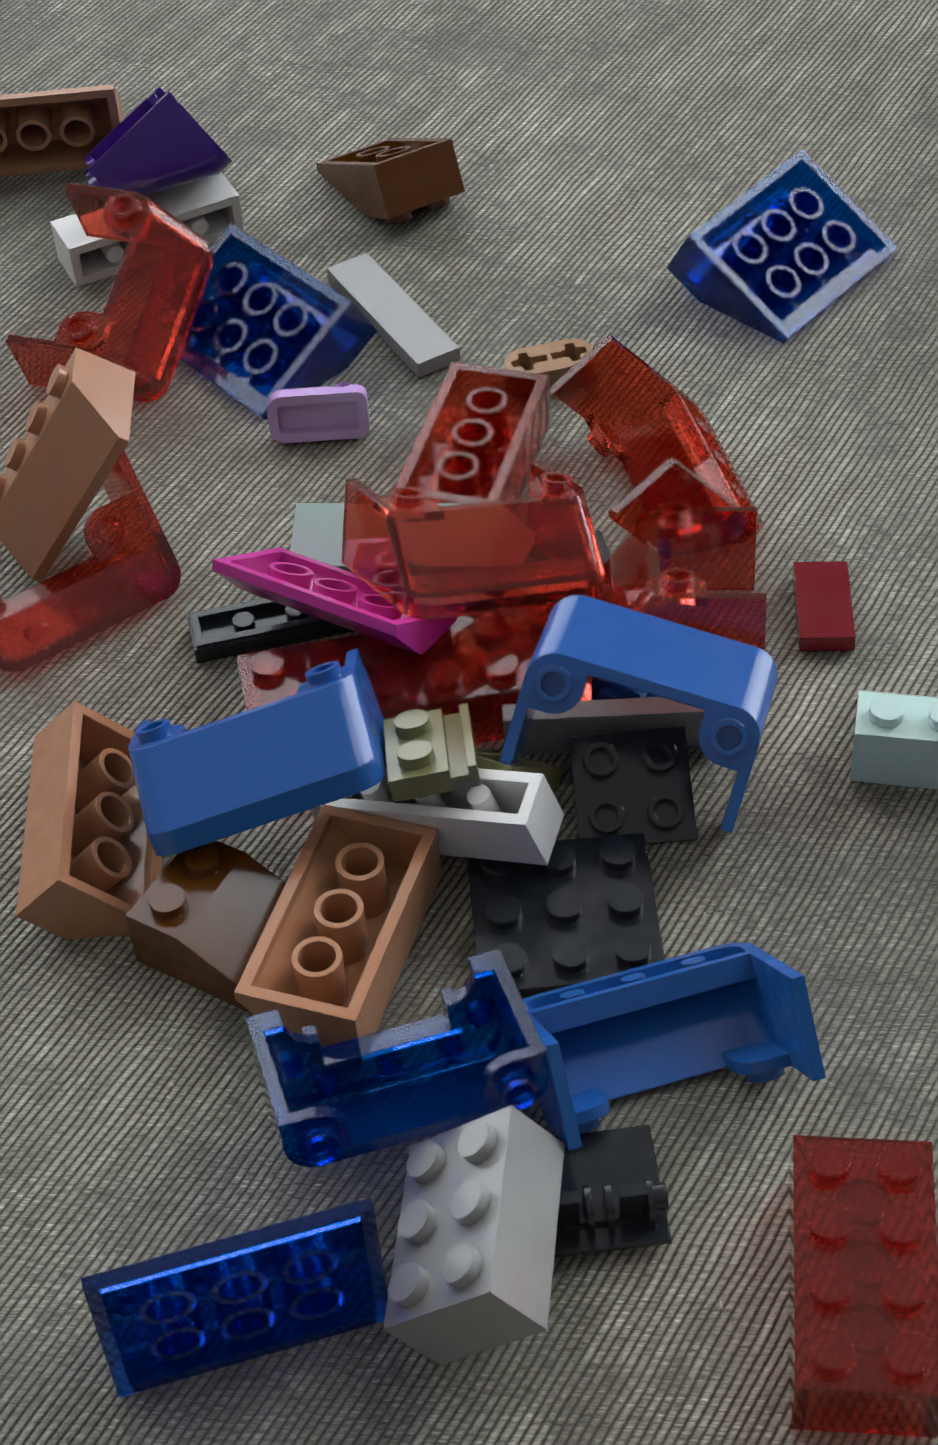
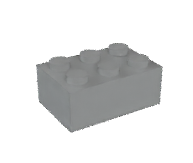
[383,1105,565,1365]

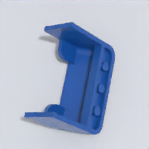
[499,595,778,833]
[128,648,387,856]
[510,942,826,1151]

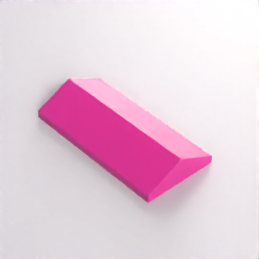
[212,547,459,655]

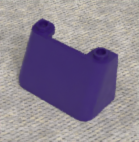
[83,86,232,203]

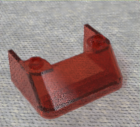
[5,183,213,402]
[549,334,763,558]
[0,450,181,672]
[341,460,605,620]
[592,501,767,681]

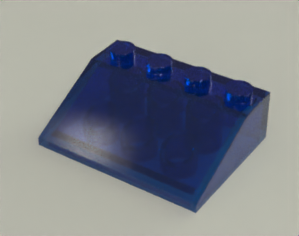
[666,149,898,344]
[143,223,377,420]
[81,1197,388,1398]

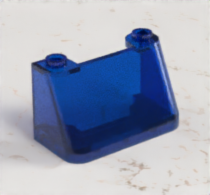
[246,949,549,1167]

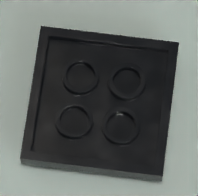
[467,833,665,1007]

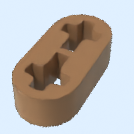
[504,339,595,395]

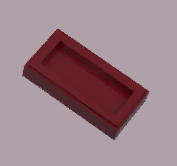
[792,561,856,651]

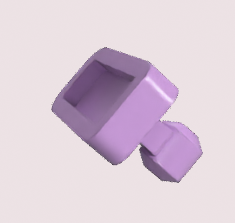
[267,382,370,443]

